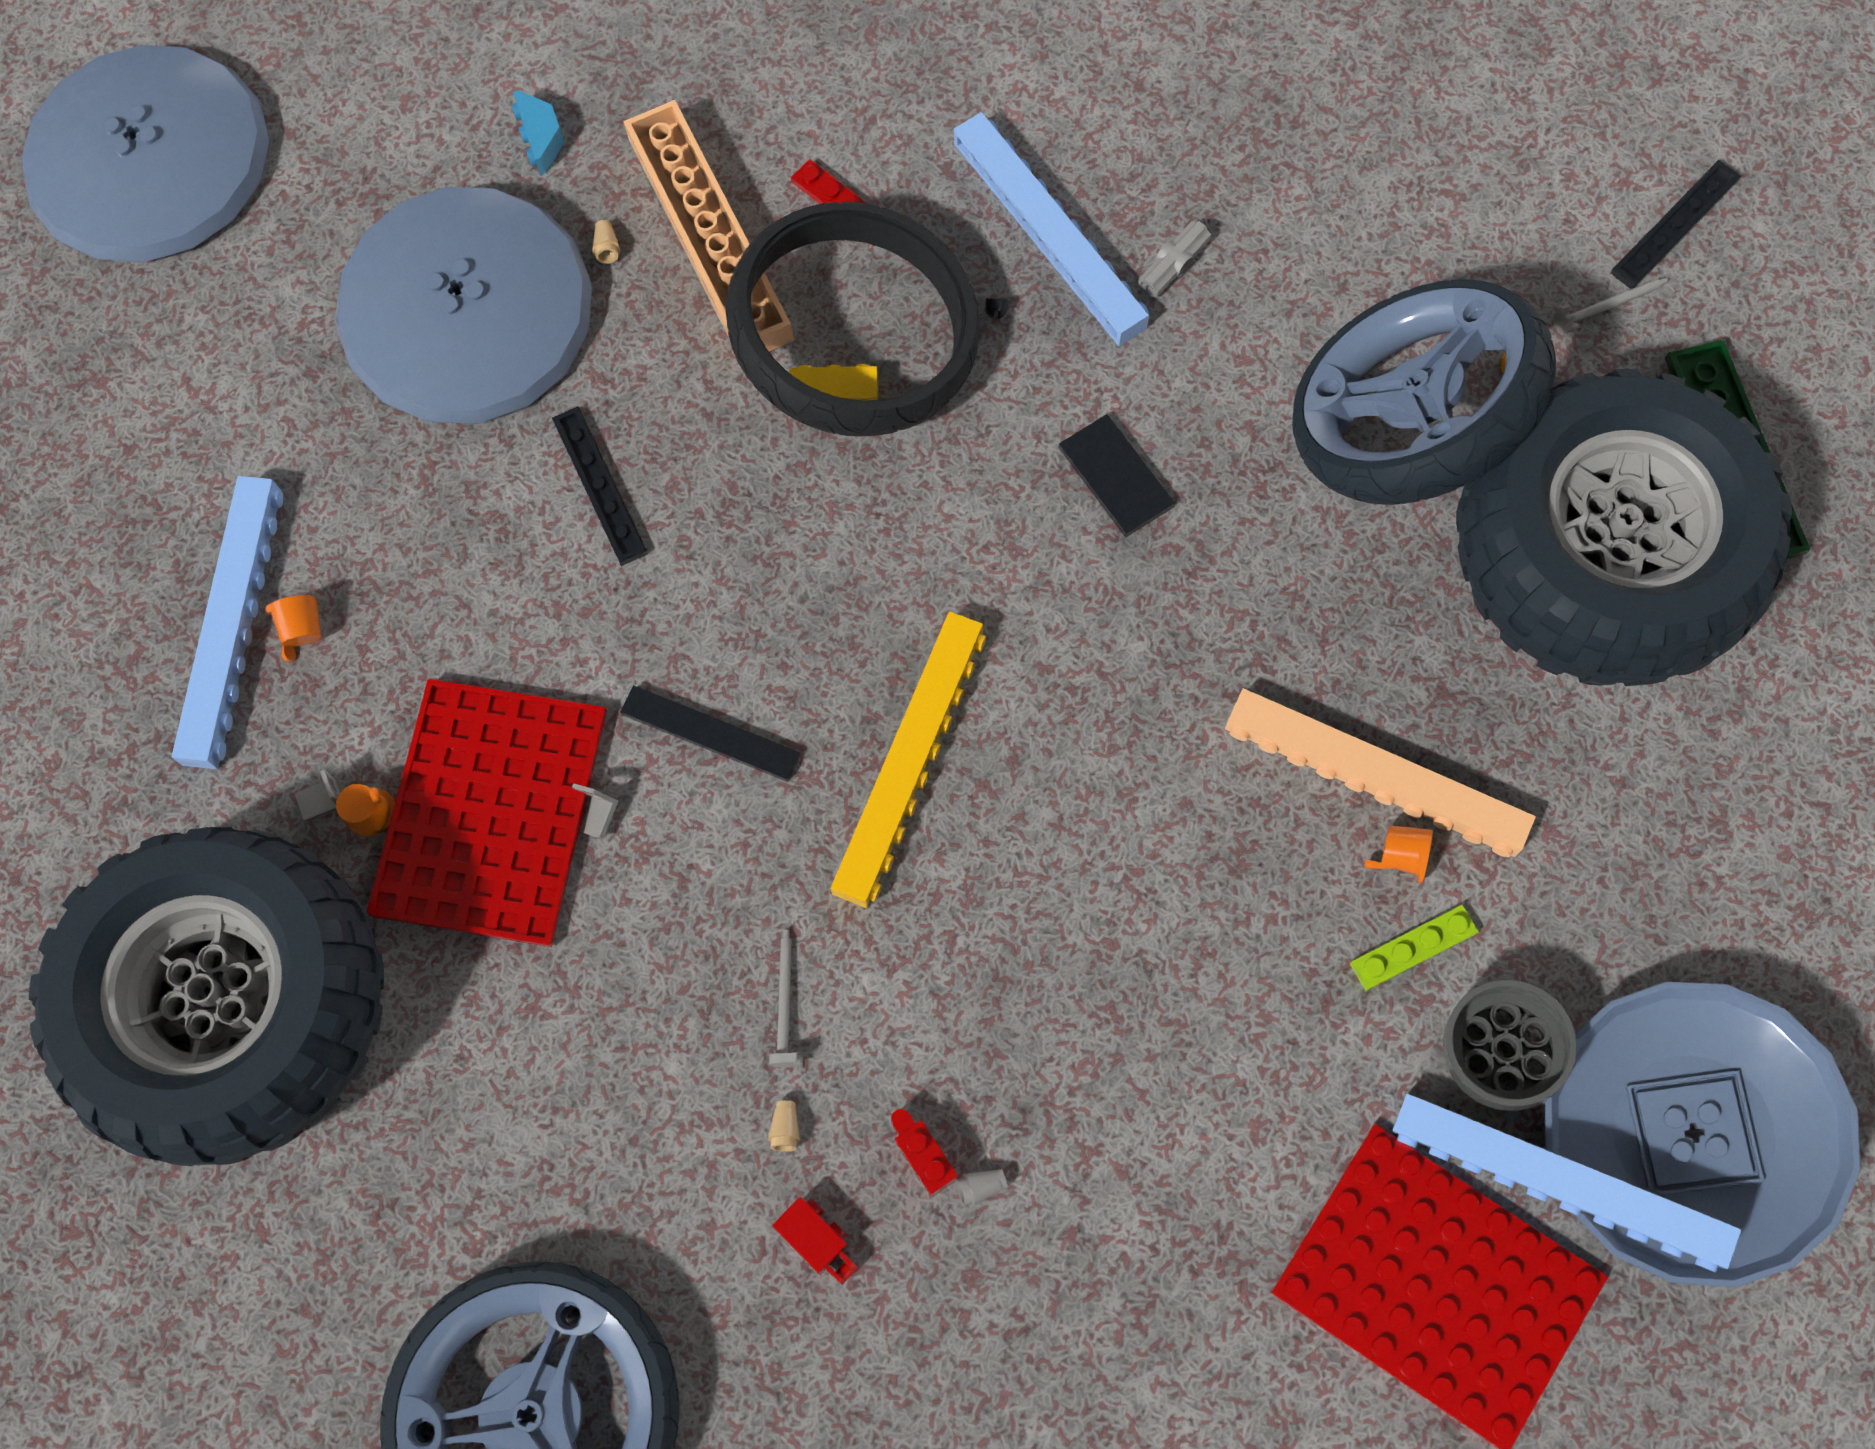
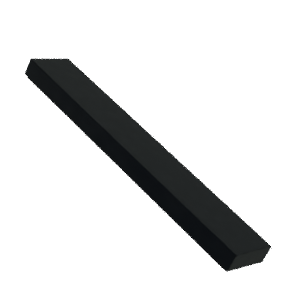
[1610,160,1741,289]
[552,406,648,566]
[620,685,800,782]

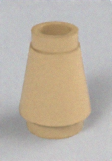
[592,220,621,264]
[767,1101,800,1152]

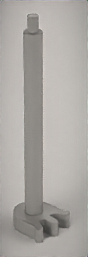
[1553,278,1668,335]
[769,929,803,1067]

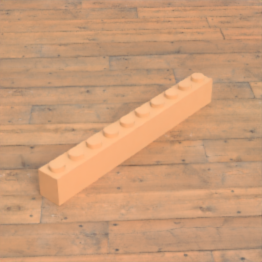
[1225,688,1536,857]

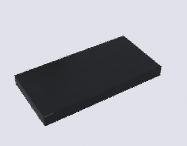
[1058,414,1175,538]

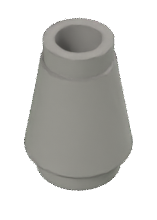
[956,1169,1007,1206]

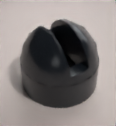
[985,298,1009,319]

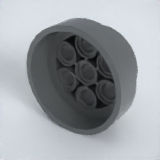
[1443,980,1577,1111]

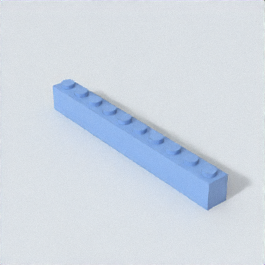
[954,112,1149,346]
[171,476,283,769]
[1393,1094,1741,1272]

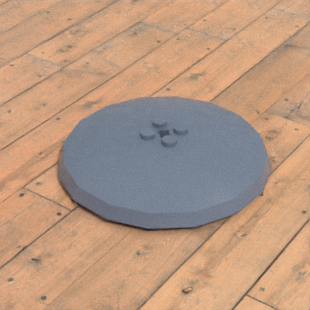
[22,45,270,262]
[335,187,592,424]

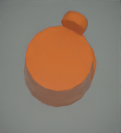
[265,595,321,662]
[336,784,395,837]
[1364,825,1433,884]

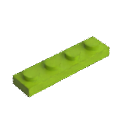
[1350,905,1479,991]

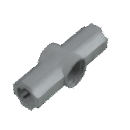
[1138,221,1211,298]

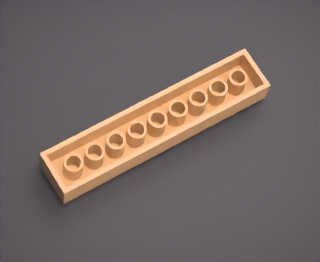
[623,100,794,352]

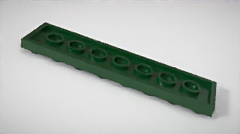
[1665,339,1811,559]

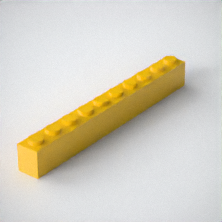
[830,611,986,908]

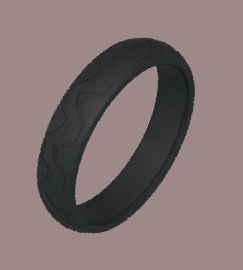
[726,202,980,437]

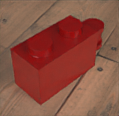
[891,1109,959,1198]
[771,1197,858,1285]

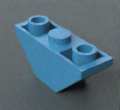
[511,90,565,175]

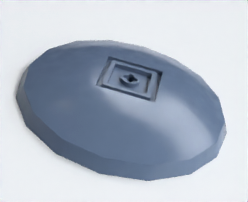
[1545,982,1860,1288]

